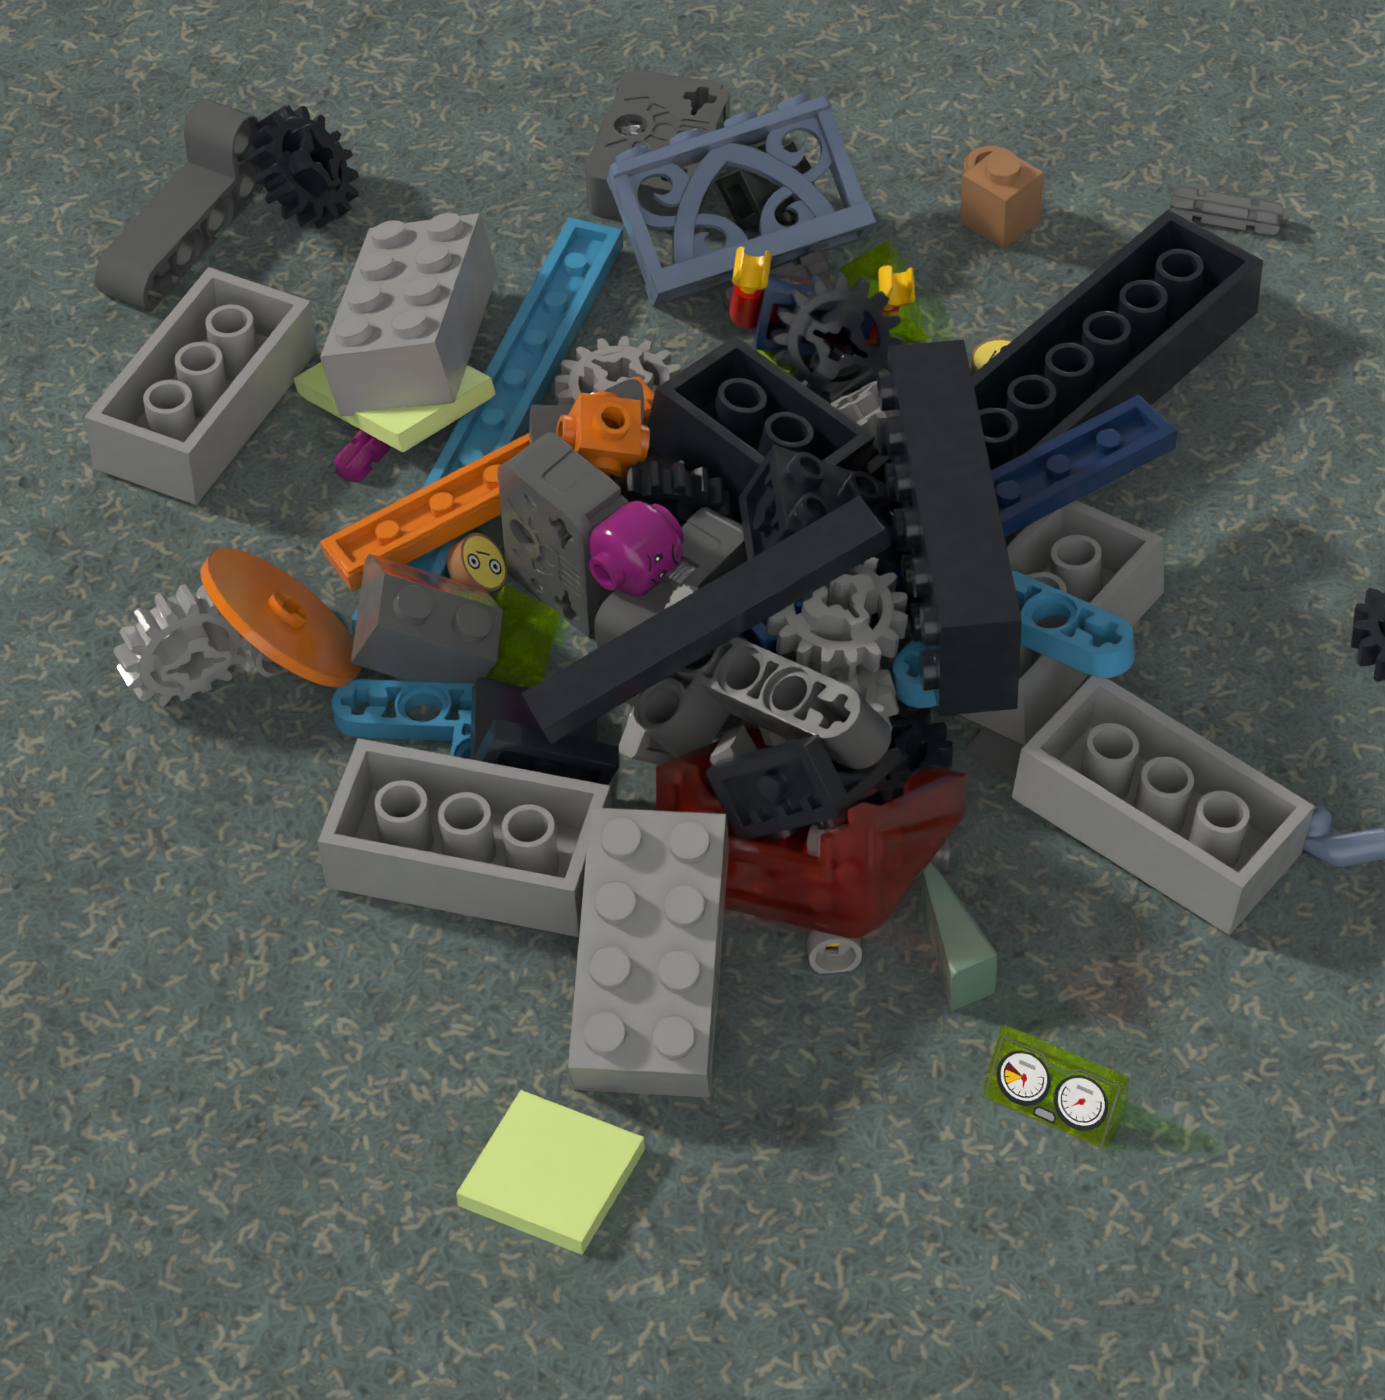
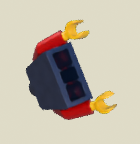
[729,247,915,356]

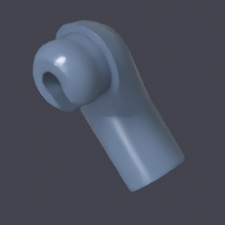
[1303,806,1385,867]

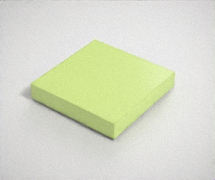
[456,1090,645,1255]

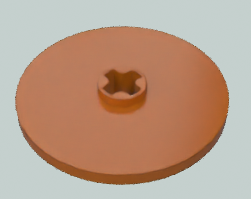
[200,548,362,688]

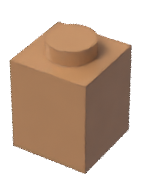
[960,147,1043,249]

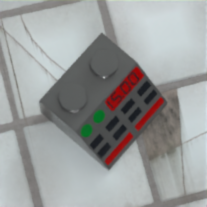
[351,553,503,684]

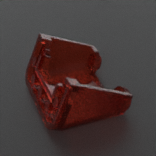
[656,728,966,938]

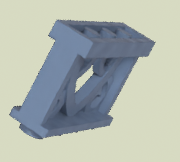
[606,93,876,307]

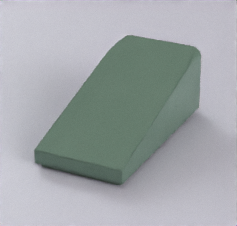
[921,862,998,1011]

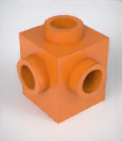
[556,391,650,479]

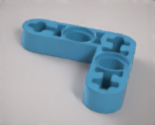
[892,570,1135,708]
[331,679,474,759]

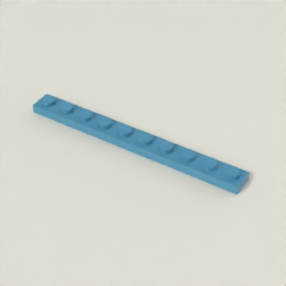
[351,217,623,636]

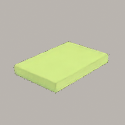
[293,361,496,452]

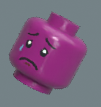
[588,501,684,596]

